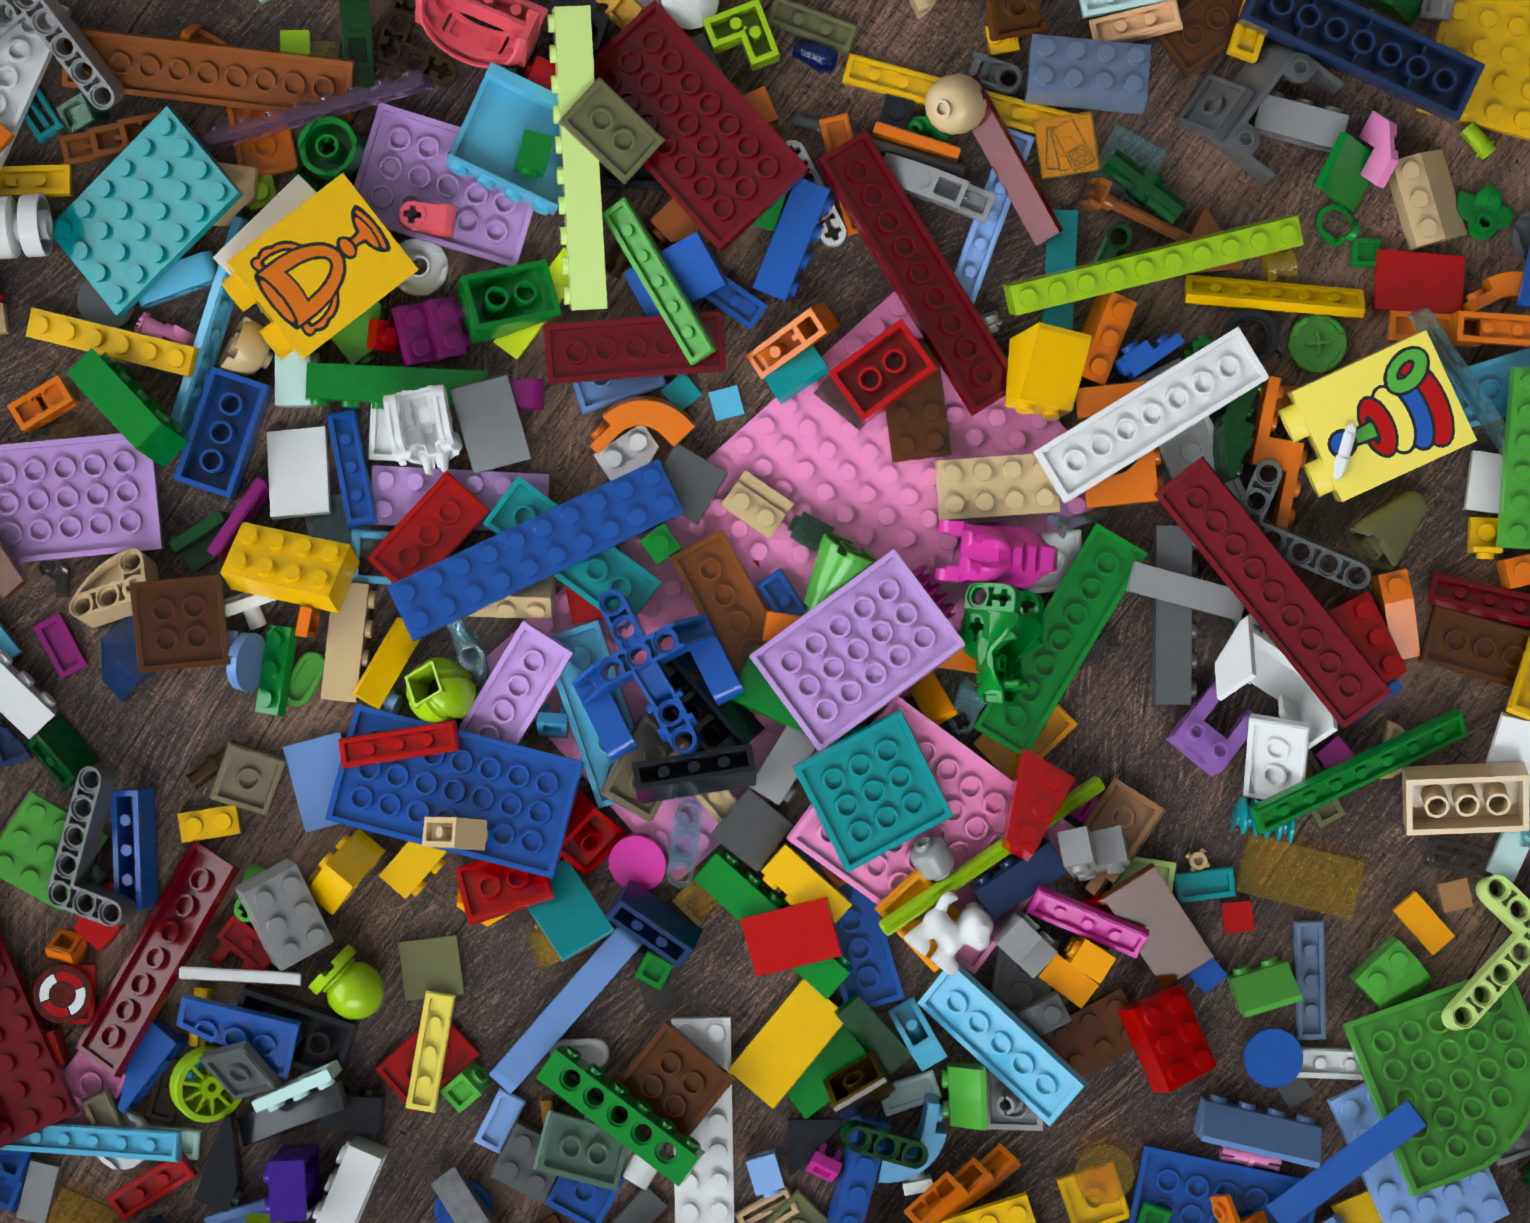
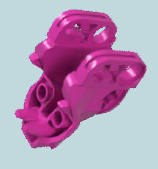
[935,520,1058,589]

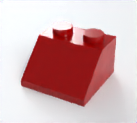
[561,789,628,877]

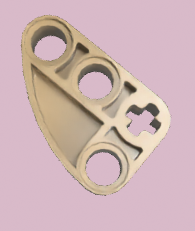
[69,548,159,627]

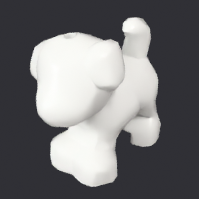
[903,892,994,977]

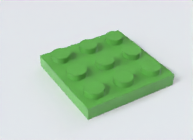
[0,790,109,911]

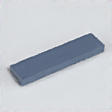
[1293,920,1327,1040]

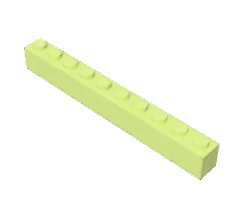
[547,5,608,311]

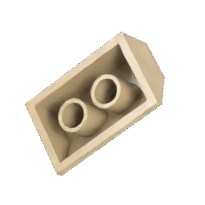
[1388,149,1467,252]

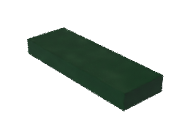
[834,992,912,1074]

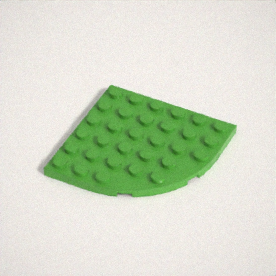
[1342,968,1530,1197]

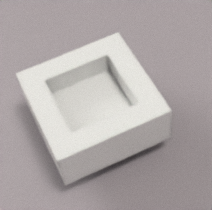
[902,1171,933,1196]

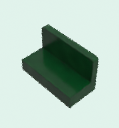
[168,510,228,572]
[26,717,99,790]

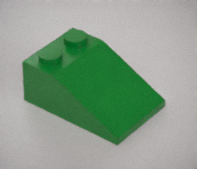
[456,259,562,343]

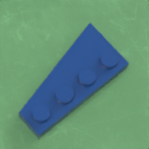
[176,994,301,1081]

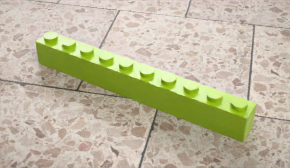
[1003,215,1304,316]

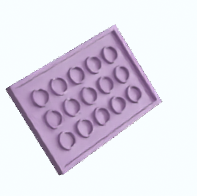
[354,102,534,267]
[0,433,164,563]
[749,549,966,751]

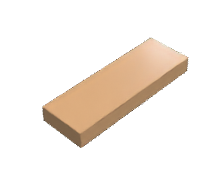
[1089,0,1183,43]

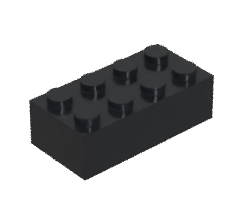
[237,984,361,1081]

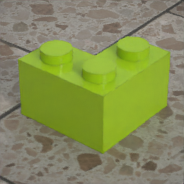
[703,0,780,72]

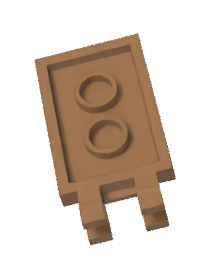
[1063,777,1165,896]

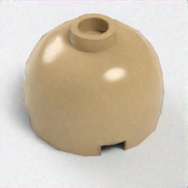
[925,73,987,135]
[218,316,274,377]

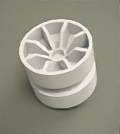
[0,193,53,259]

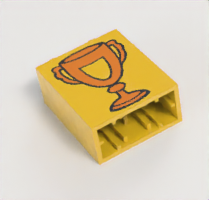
[221,173,419,360]

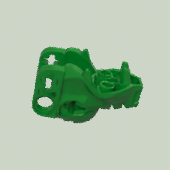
[958,582,1044,706]

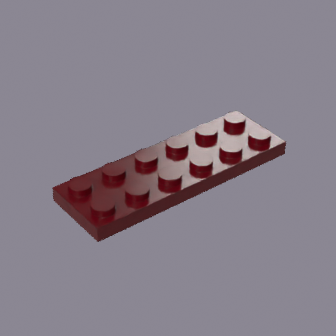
[544,311,726,385]

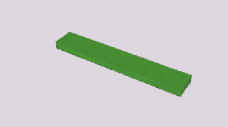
[602,197,718,365]

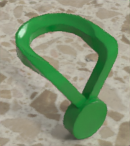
[1314,204,1363,247]

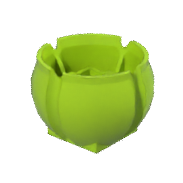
[404,657,476,724]

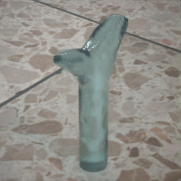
[1046,507,1108,539]

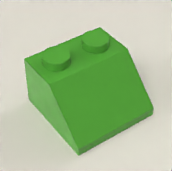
[1348,936,1433,1010]
[1226,956,1303,1018]
[941,1061,988,1130]

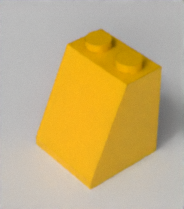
[1005,322,1092,421]

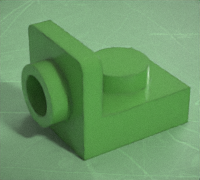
[440,1060,493,1113]

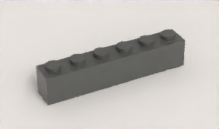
[1152,525,1197,705]

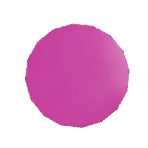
[609,833,668,891]

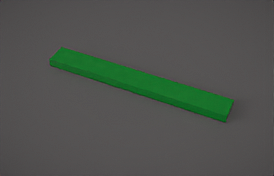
[1249,707,1468,835]

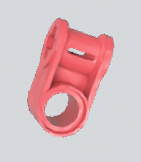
[399,201,457,237]

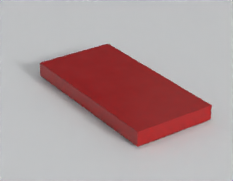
[366,471,491,583]

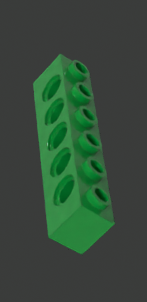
[536,1045,706,1187]

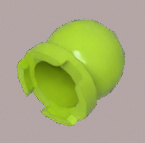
[308,944,385,1020]

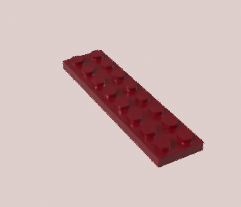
[75,840,240,1078]

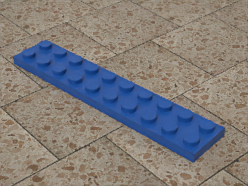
[387,459,685,642]

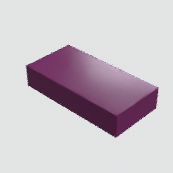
[33,613,90,679]

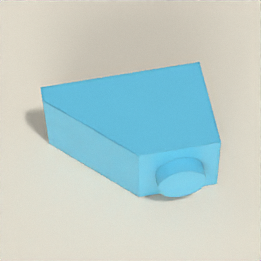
[888,997,948,1071]

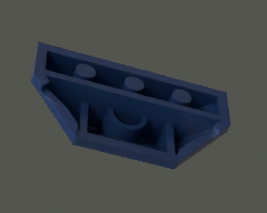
[101,615,156,702]

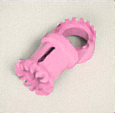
[134,311,196,346]

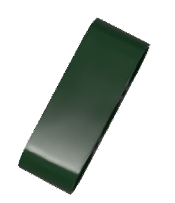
[840,1120,929,1169]

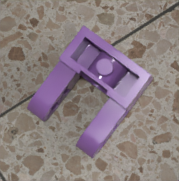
[1165,681,1254,777]

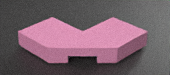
[1359,111,1398,189]

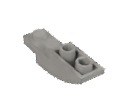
[884,152,997,224]

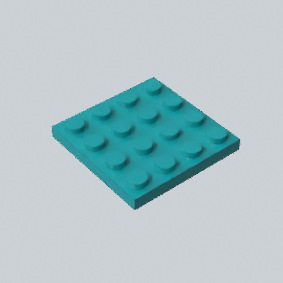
[792,709,953,873]

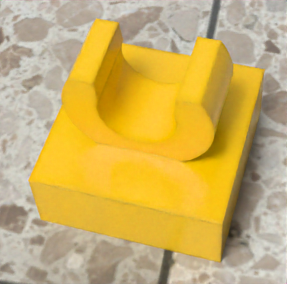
[985,26,1020,57]

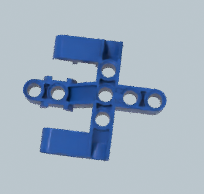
[572,589,746,761]

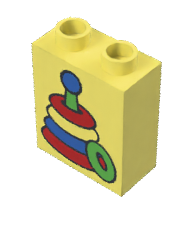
[1278,330,1477,502]

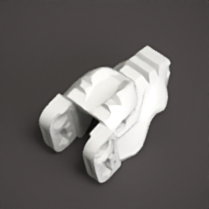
[383,384,462,475]

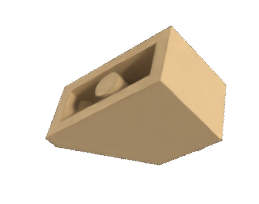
[422,816,488,850]

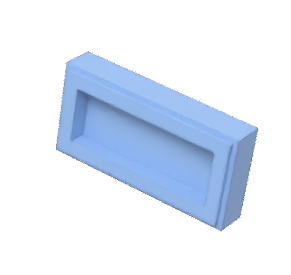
[474,1087,527,1154]

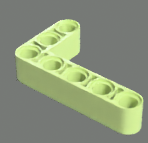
[1441,874,1530,1031]

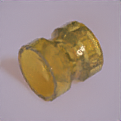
[1261,248,1298,282]

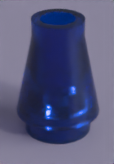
[792,40,838,74]

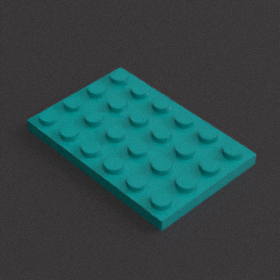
[53,106,244,317]

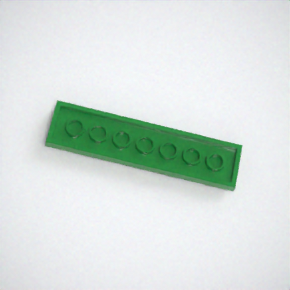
[973,523,1148,755]

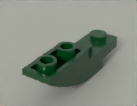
[339,0,376,98]
[1213,367,1266,483]

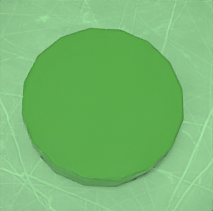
[1287,314,1348,373]

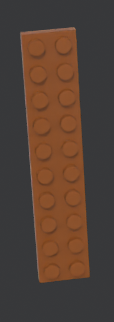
[62,27,356,121]

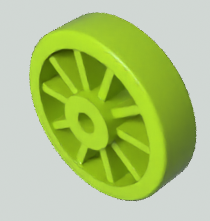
[169,1046,242,1123]

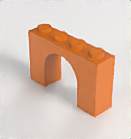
[1075,381,1163,509]

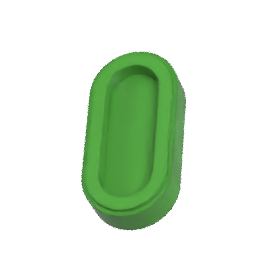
[287,651,325,707]

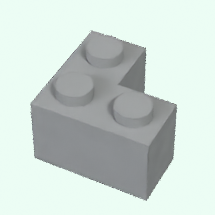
[1057,825,1132,881]
[990,909,1058,979]

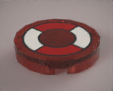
[32,964,94,1024]

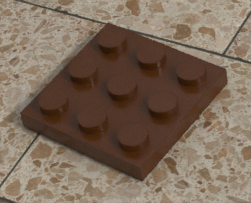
[129,574,230,673]
[618,1021,736,1137]

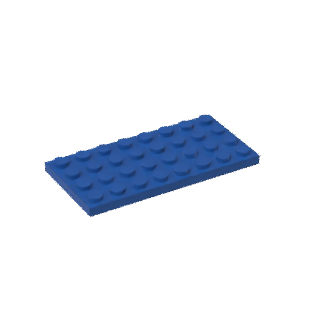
[325,704,585,879]

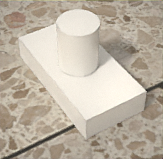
[224,593,276,630]

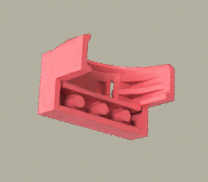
[415,0,549,68]

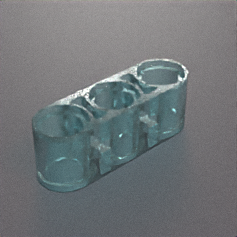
[667,800,703,888]

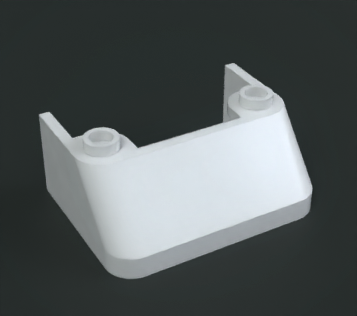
[1215,614,1338,749]

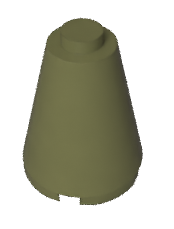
[1347,491,1428,572]

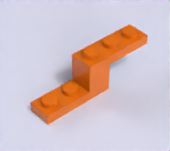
[1387,310,1530,347]
[1247,376,1307,528]

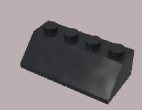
[636,651,765,752]

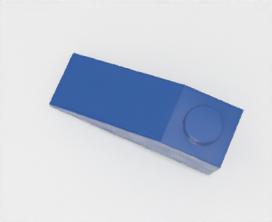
[118,1019,187,1113]

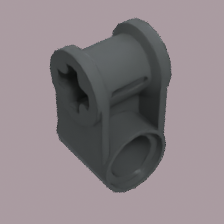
[968,52,1022,96]

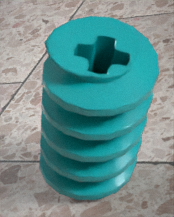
[1230,796,1296,843]

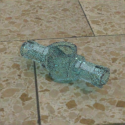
[447,619,491,691]

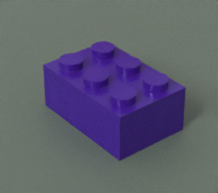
[263,1143,321,1222]

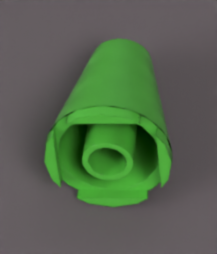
[804,532,877,612]

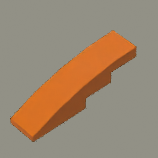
[903,1143,1021,1223]

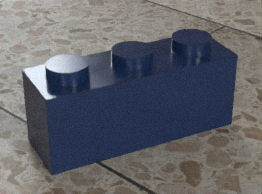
[968,837,1068,921]
[605,879,703,968]

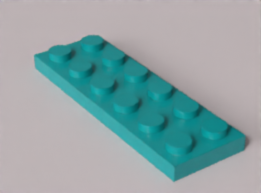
[482,476,662,630]

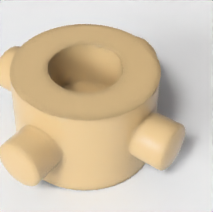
[1185,848,1210,872]

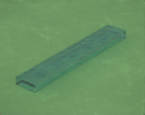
[1408,308,1506,457]

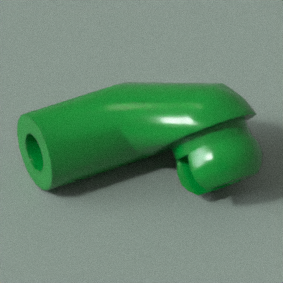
[908,116,952,142]

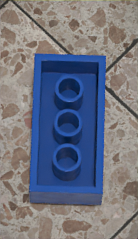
[174,366,274,500]

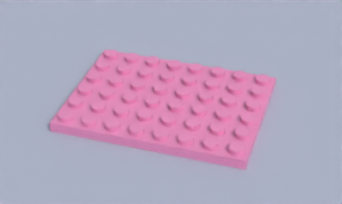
[786,696,1075,975]

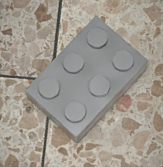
[234,859,334,971]

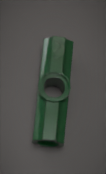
[1101,149,1188,225]

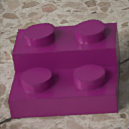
[391,296,470,367]

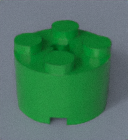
[298,116,365,182]

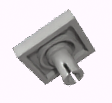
[986,1068,1046,1131]

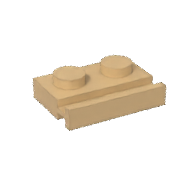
[721,470,794,540]

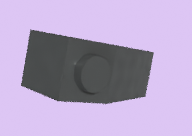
[1011,990,1072,1037]

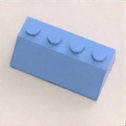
[1193,1093,1322,1169]

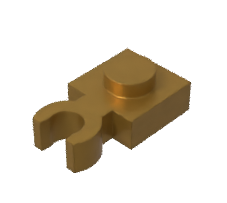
[595,0,645,29]

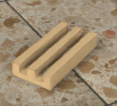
[734,1185,800,1223]

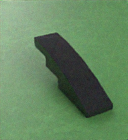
[237,1080,349,1147]

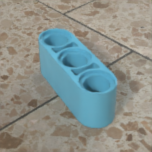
[139,251,218,308]

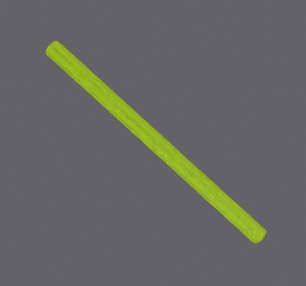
[879,776,1105,936]

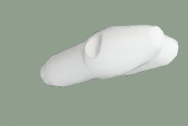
[1333,423,1357,480]

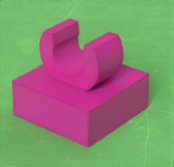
[805,1143,842,1183]

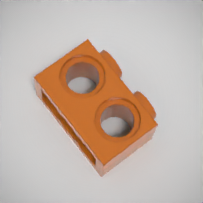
[7,375,82,433]

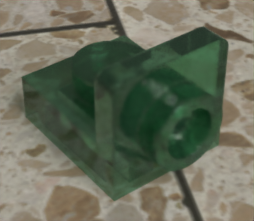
[56,92,110,135]
[787,511,835,552]

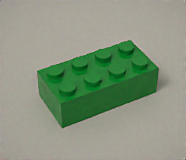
[66,348,189,467]

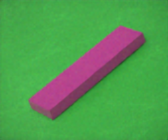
[1026,885,1149,958]

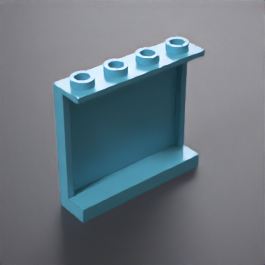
[445,62,563,216]

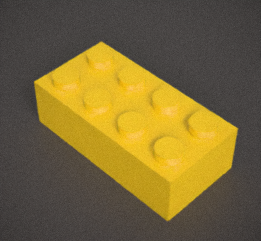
[220,522,360,613]

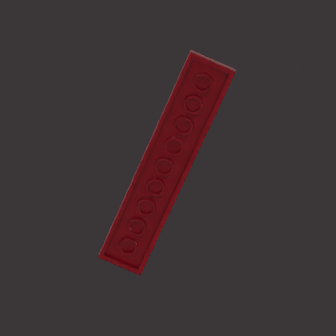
[815,130,1008,416]
[1154,456,1392,729]

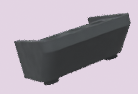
[1201,42,1344,186]

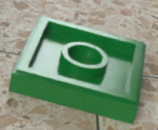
[1315,132,1372,212]

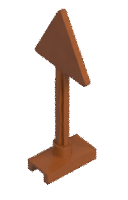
[1076,177,1244,273]

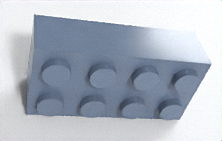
[1024,34,1151,114]

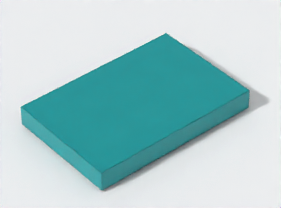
[527,859,614,962]

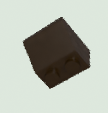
[823,1050,896,1120]

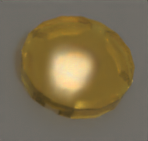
[1074,1143,1134,1204]

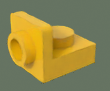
[1467,517,1503,559]

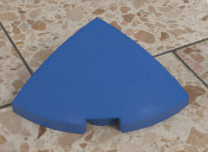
[0,1150,32,1213]

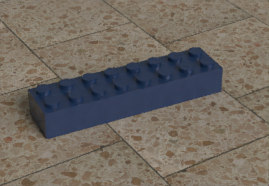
[1236,0,1485,123]

